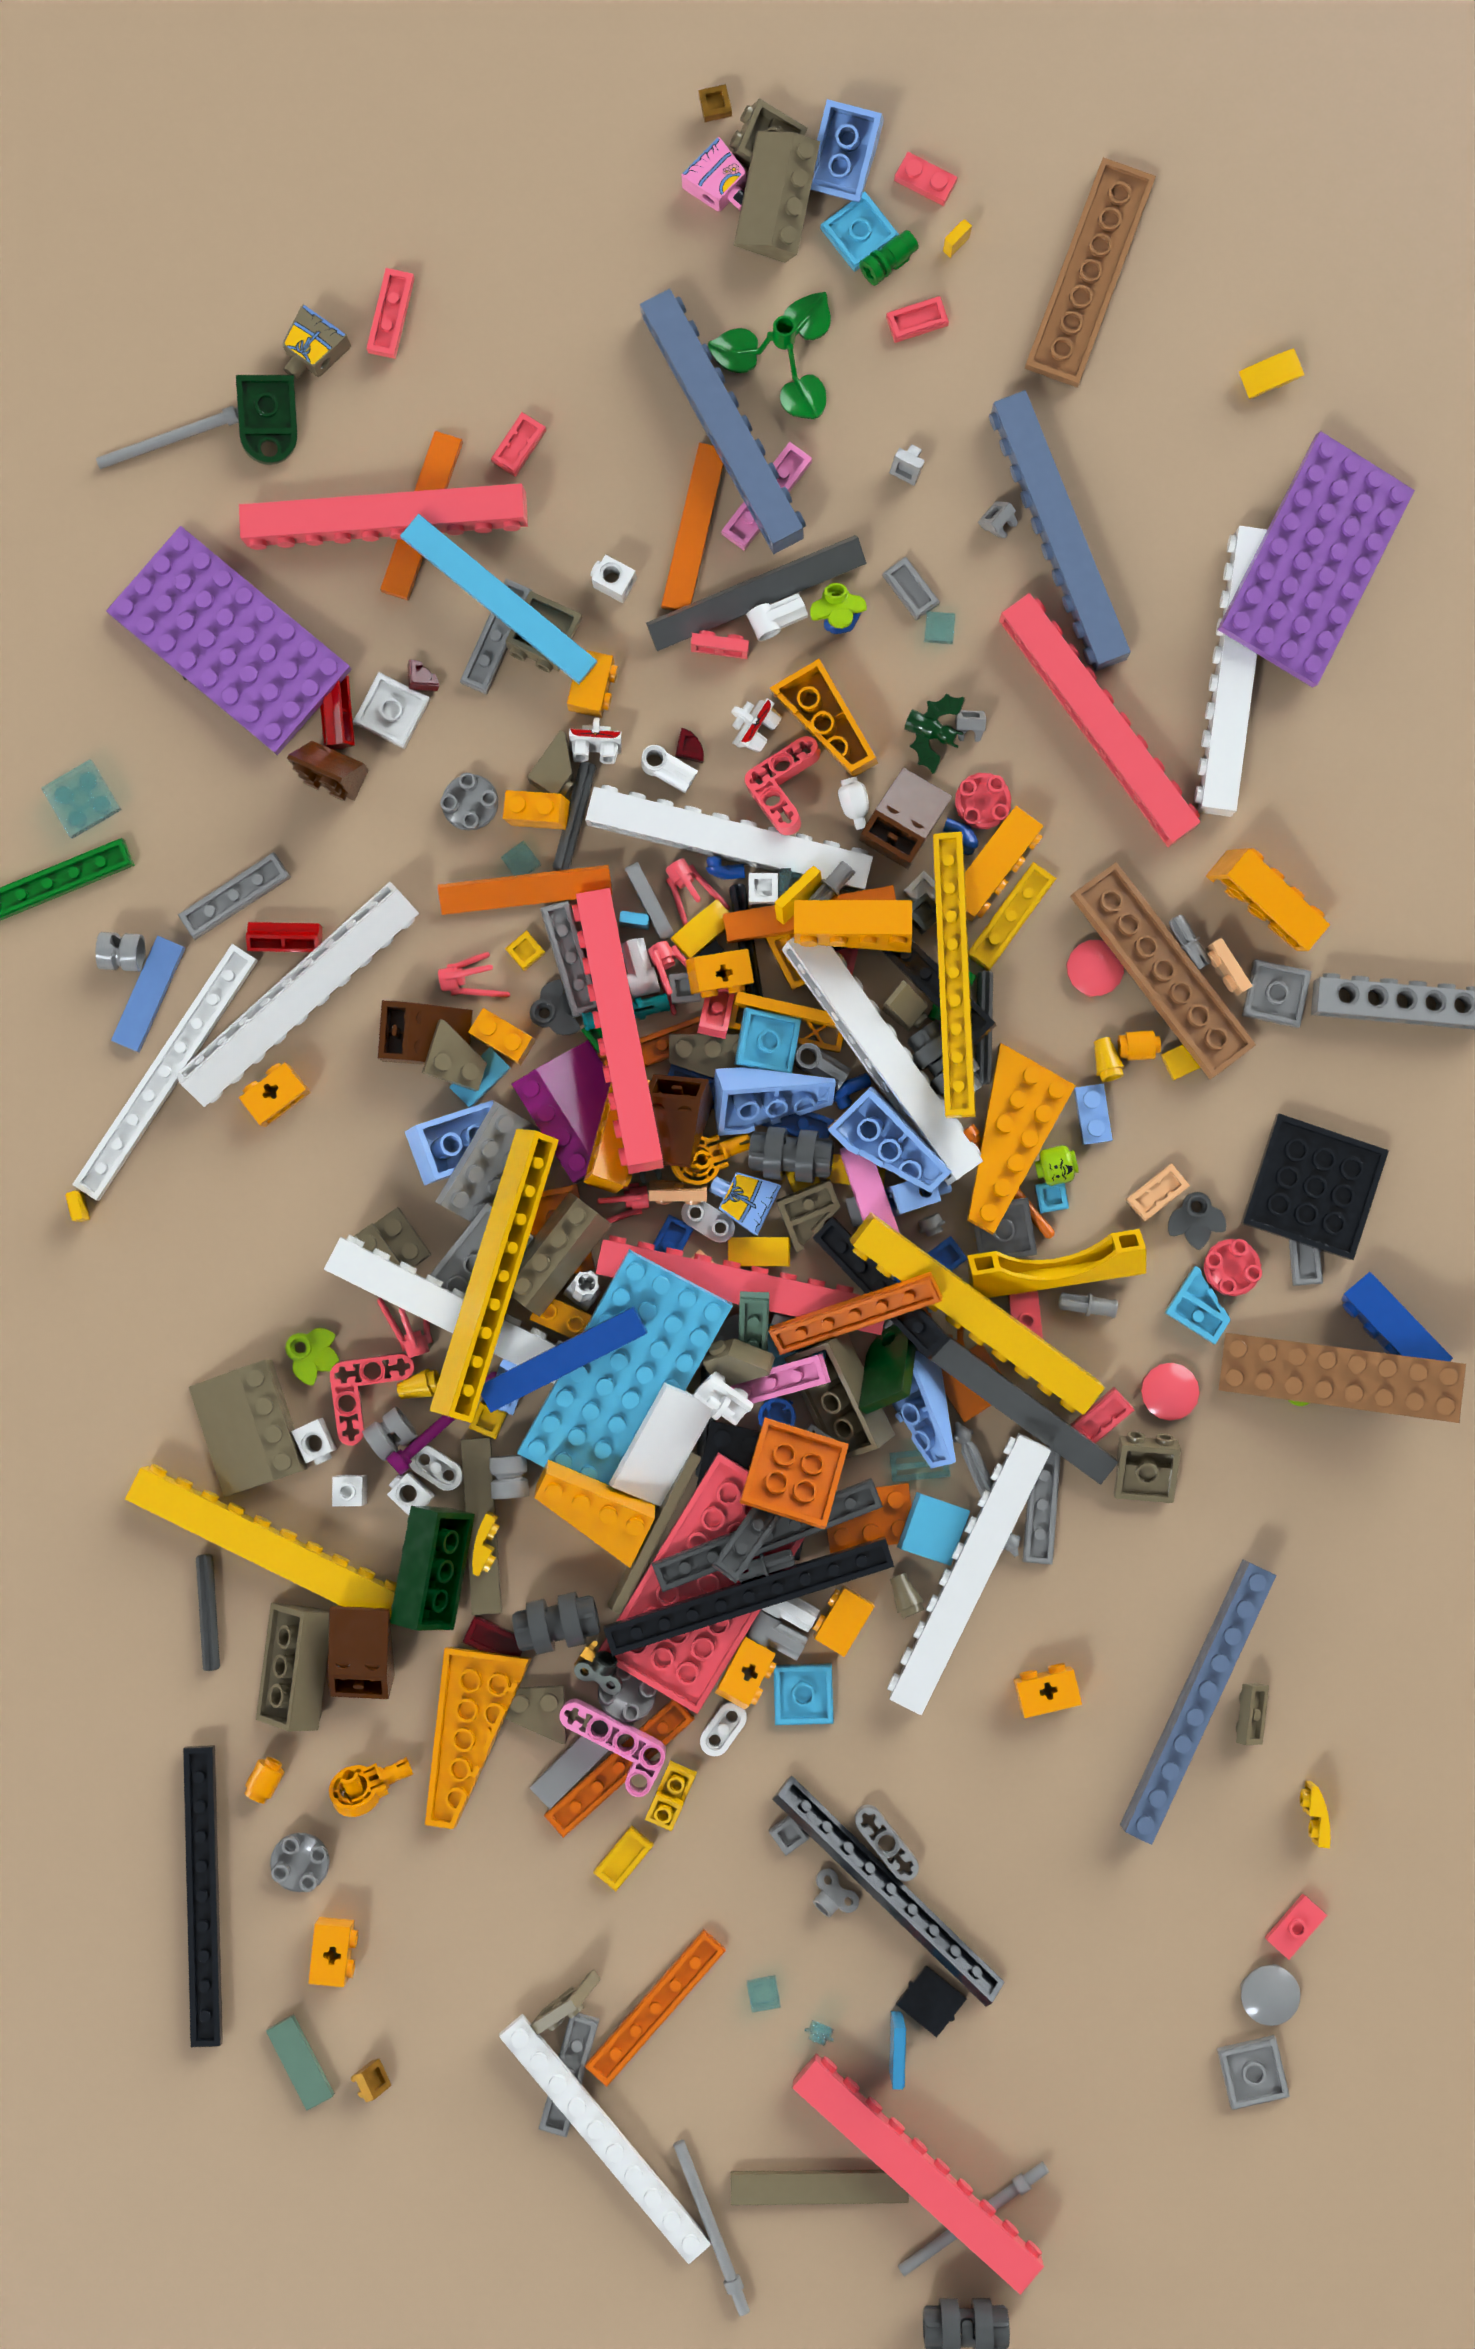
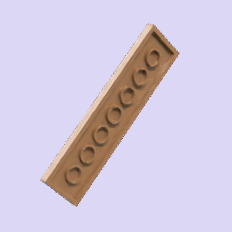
[1025,157,1156,388]
[1070,862,1256,1080]
[1219,1333,1466,1423]

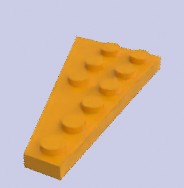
[967,1043,1076,1235]
[425,1647,532,1829]

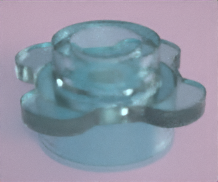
[804,2020,834,2046]

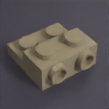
[729,99,808,168]
[506,591,582,673]
[353,1207,432,1267]
[1114,1431,1181,1503]

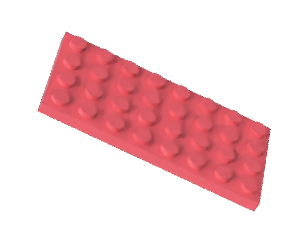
[597,1452,805,1714]

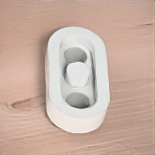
[681,1201,735,1243]
[410,1445,463,1491]
[700,1701,747,1756]

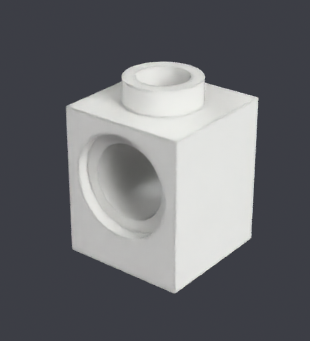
[590,554,637,603]
[749,873,778,908]
[291,1418,337,1465]
[387,1472,436,1515]
[332,1475,367,1506]

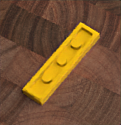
[968,862,1057,971]

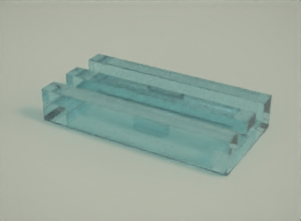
[889,1450,951,1482]

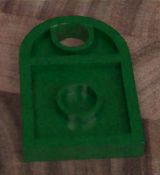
[236,375,297,465]
[858,1325,916,1414]

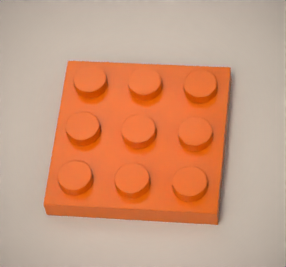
[739,1417,849,1529]

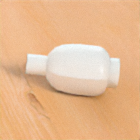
[838,776,869,830]

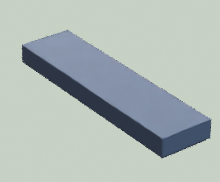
[111,936,186,1053]

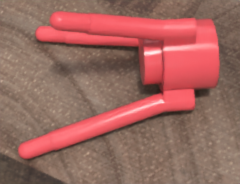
[665,858,730,926]
[647,941,687,1015]
[438,952,510,997]
[587,1182,649,1223]
[377,1298,433,1358]

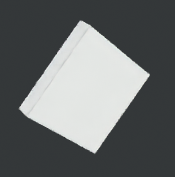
[353,672,431,749]

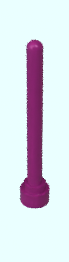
[385,1371,497,1476]

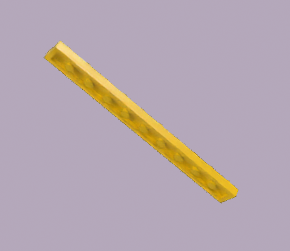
[933,832,976,1119]

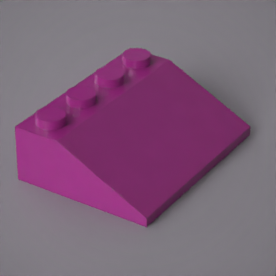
[511,1040,611,1183]

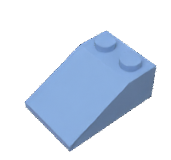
[810,99,884,203]
[405,1100,493,1186]

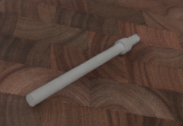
[96,406,239,469]
[673,2140,750,2316]
[898,2161,1049,2276]

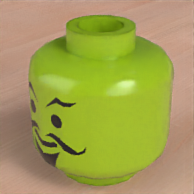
[1035,1145,1079,1186]

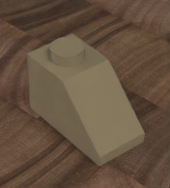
[527,730,574,798]
[882,980,928,1031]
[702,1338,775,1386]

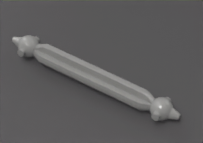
[952,1421,1021,1557]

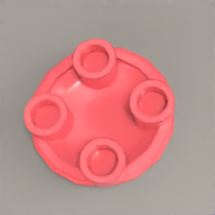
[955,772,1011,829]
[1066,940,1124,997]
[1204,1239,1262,1296]
[1141,1363,1200,1421]

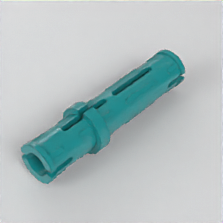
[582,993,670,1031]

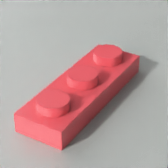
[366,268,415,359]

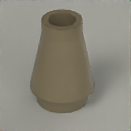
[890,1572,924,1619]

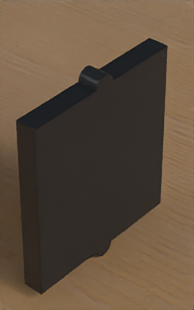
[896,1965,967,2038]

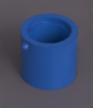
[758,1397,796,1430]

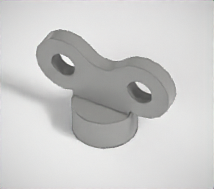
[813,1869,859,1917]

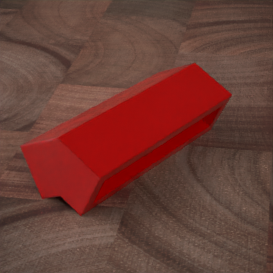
[320,676,355,750]
[246,922,323,952]

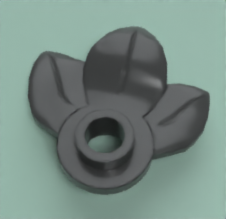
[530,979,580,1035]
[1168,1192,1226,1250]

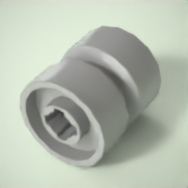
[95,932,146,972]
[362,1406,418,1461]
[489,1455,529,1499]

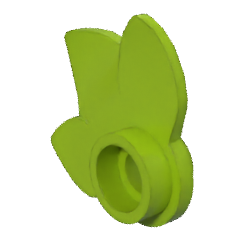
[810,583,867,629]
[285,1328,340,1385]

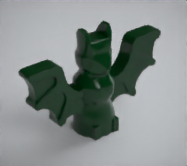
[904,694,965,774]

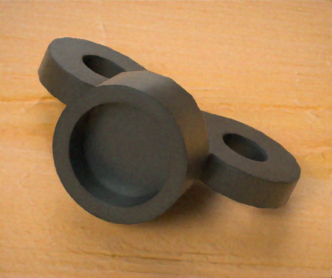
[574,1651,623,1695]

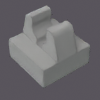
[889,445,925,485]
[978,501,1018,538]
[955,710,986,742]

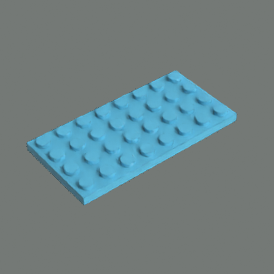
[517,1249,733,1485]

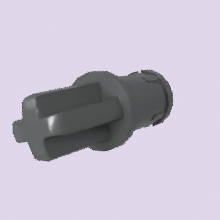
[739,1549,795,1583]

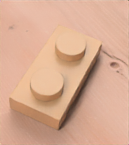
[1207,937,1252,996]
[649,1180,707,1205]

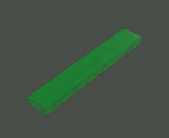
[0,838,135,921]

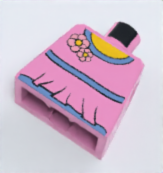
[681,137,747,212]

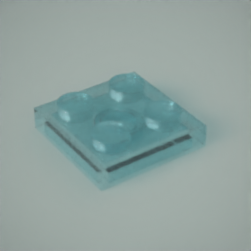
[41,759,121,839]

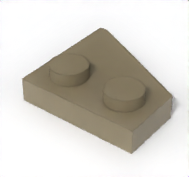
[422,1019,487,1092]
[775,1179,841,1253]
[506,1685,566,1744]
[530,1970,600,2035]

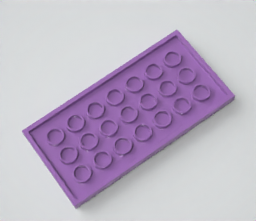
[1217,431,1415,688]
[106,526,352,755]

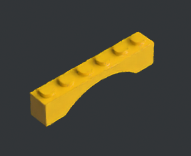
[967,1229,1146,1298]

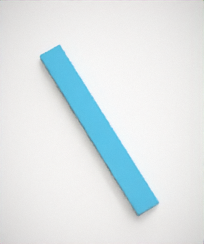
[400,514,597,685]

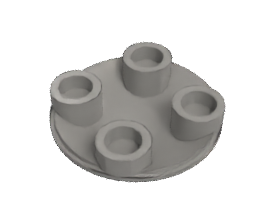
[440,772,498,831]
[598,1666,657,1723]
[270,1833,330,1892]
[1240,1964,1300,2026]

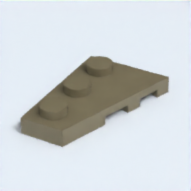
[669,1034,742,1078]

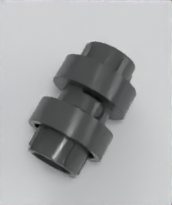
[908,1020,983,1096]
[748,1126,834,1183]
[512,1592,600,1655]
[923,2298,1010,2349]

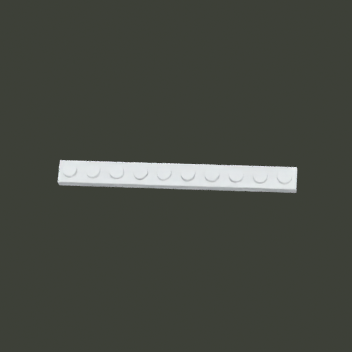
[72,944,258,1201]
[499,2014,711,2264]

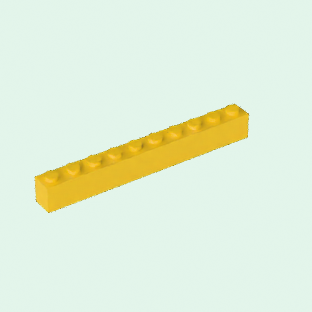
[429,1129,559,1423]
[850,1212,1105,1415]
[125,1464,397,1617]

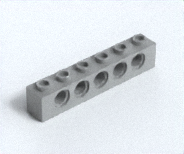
[1311,973,1475,1030]

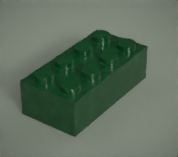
[390,1506,475,1631]

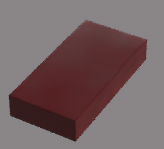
[462,1615,522,1656]

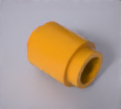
[1117,1030,1161,1061]
[244,1756,285,1804]

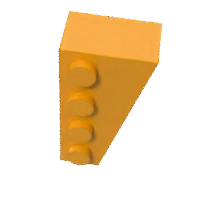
[770,659,878,777]
[1206,848,1330,951]
[794,900,912,953]
[534,1459,655,1568]

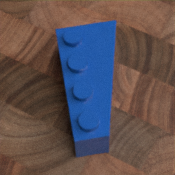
[1341,1272,1453,1362]

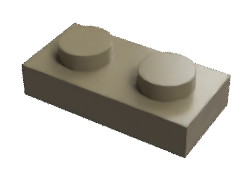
[1236,1684,1269,1745]

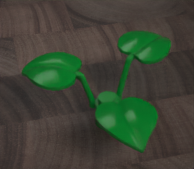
[708,292,831,419]

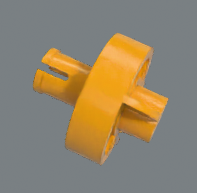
[671,1134,750,1185]
[329,1757,413,1817]

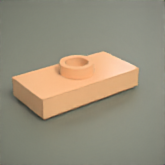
[1125,1163,1190,1222]

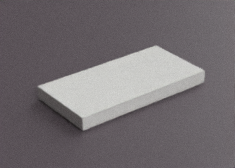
[609,1382,712,1506]

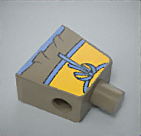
[283,304,351,380]

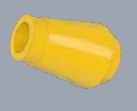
[1094,1037,1125,1082]
[397,1368,440,1399]

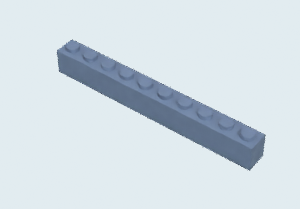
[640,289,806,554]
[989,390,1131,672]
[1120,1559,1277,1845]

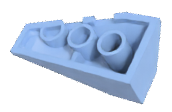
[713,1067,836,1136]
[828,1086,952,1193]
[892,1350,956,1469]

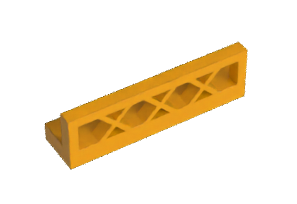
[728,991,843,1053]

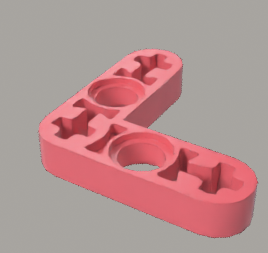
[745,736,820,835]
[330,1353,415,1446]

